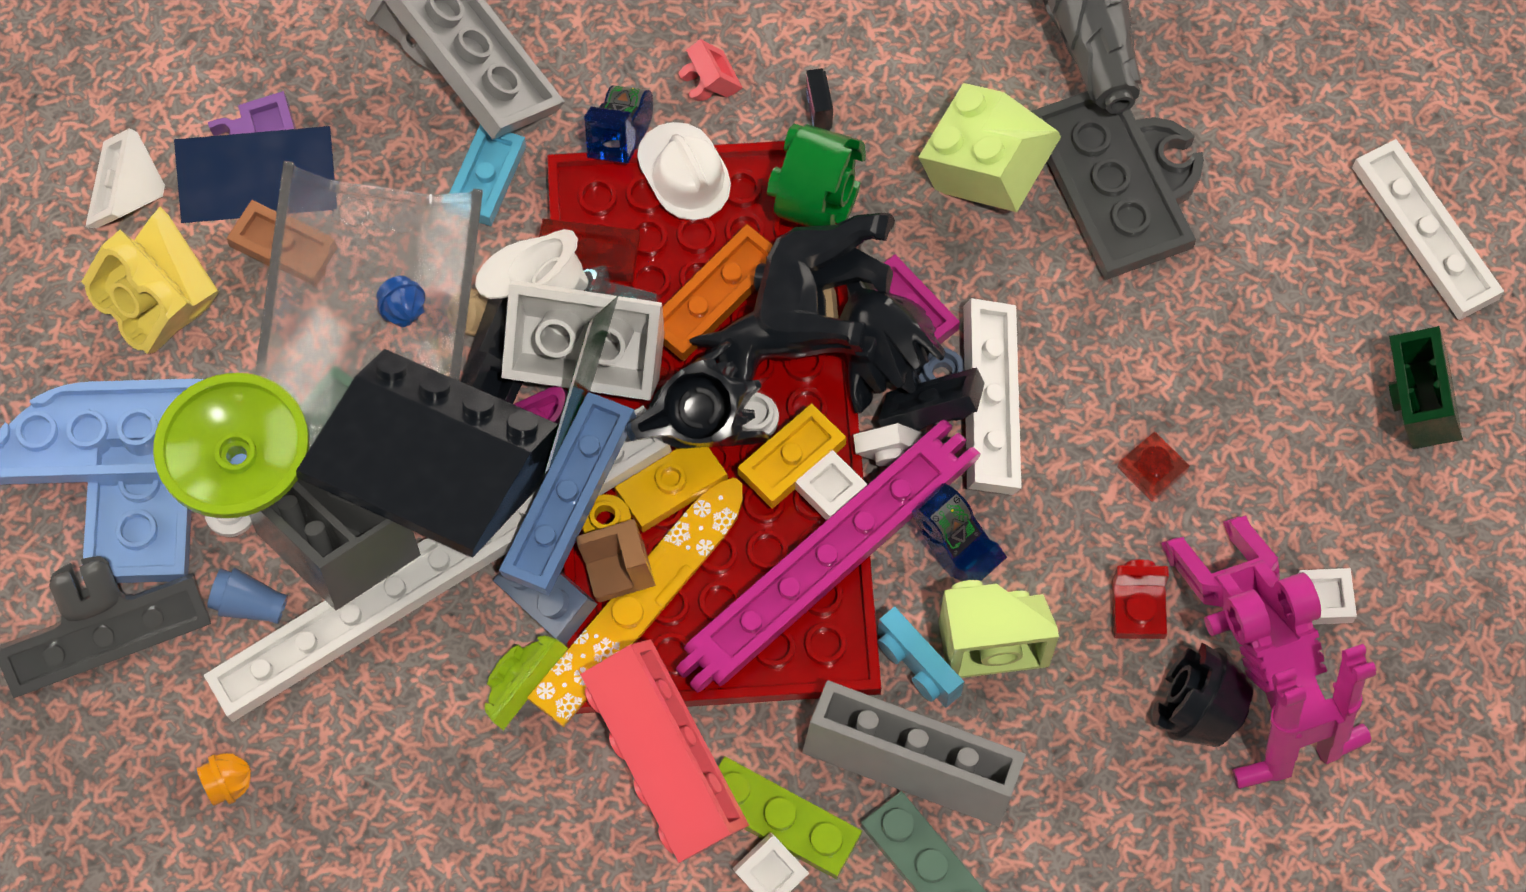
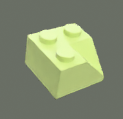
[918,83,1061,212]
[938,580,1059,678]

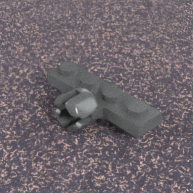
[0,556,211,699]

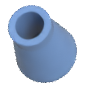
[207,568,288,624]

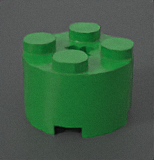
[767,123,866,227]

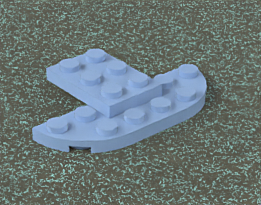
[0,379,247,583]

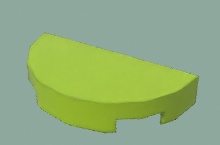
[484,635,568,730]

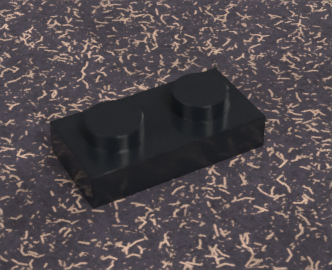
[878,367,985,431]

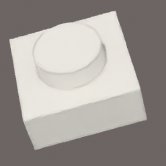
[853,423,921,466]
[795,450,867,521]
[1298,568,1357,625]
[732,832,809,892]

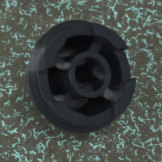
[1153,643,1254,747]

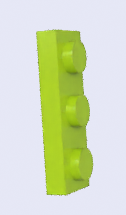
[718,756,862,880]

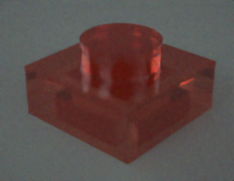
[1117,431,1190,502]

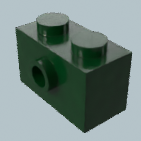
[1389,326,1463,449]

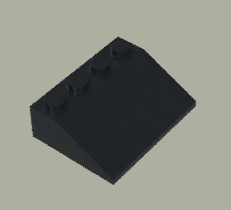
[296,349,558,558]

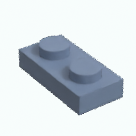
[493,571,597,644]

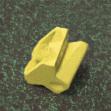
[81,206,219,354]

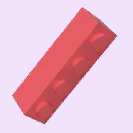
[580,639,749,863]

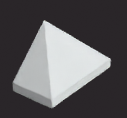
[86,128,165,228]

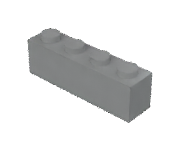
[802,680,1026,827]

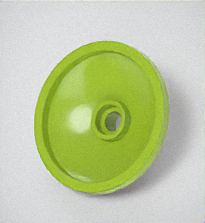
[153,373,309,518]

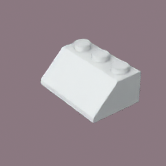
[501,280,664,401]

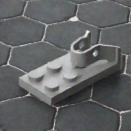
[365,0,565,140]

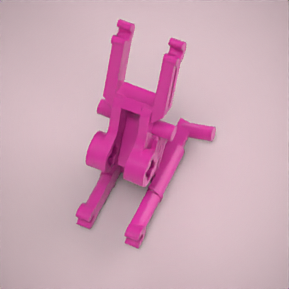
[1161,515,1376,789]

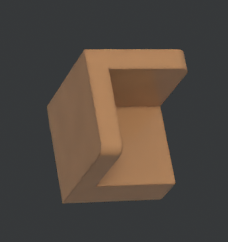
[576,519,656,602]

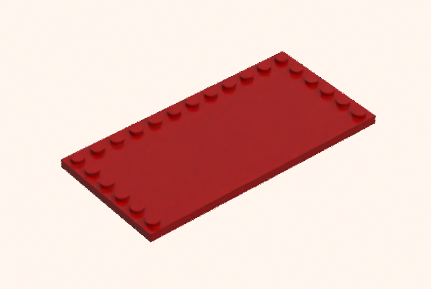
[547,141,882,714]

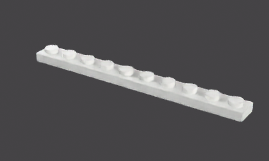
[204,406,672,722]

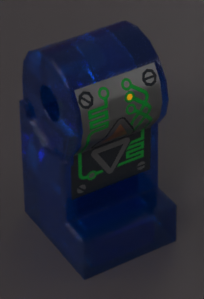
[584,85,653,163]
[912,483,1007,581]

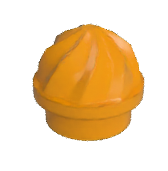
[197,753,251,806]

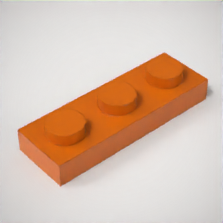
[663,224,773,362]

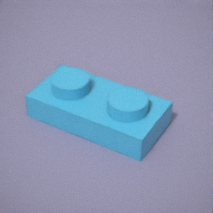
[445,124,526,226]
[877,606,964,708]

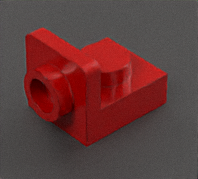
[1112,559,1169,639]

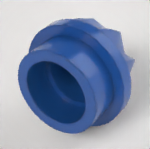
[377,276,425,327]

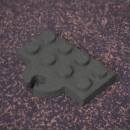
[1031,91,1204,280]

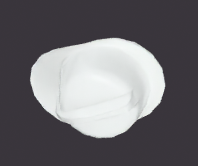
[637,122,731,221]
[475,229,588,299]

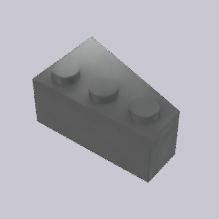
[249,479,421,611]

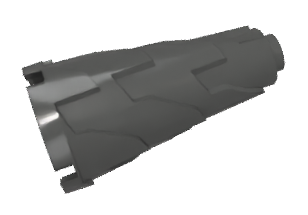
[1043,0,1141,114]

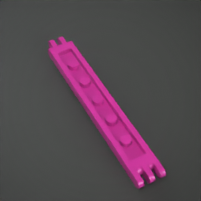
[676,419,981,693]

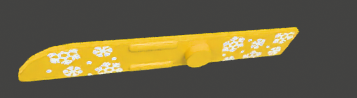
[527,477,743,728]

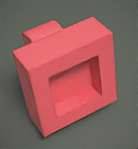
[678,39,743,101]

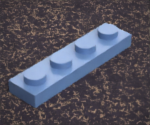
[499,392,636,596]

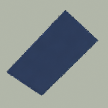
[174,126,337,223]

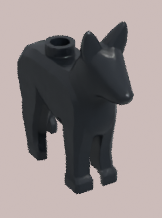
[689,213,895,380]

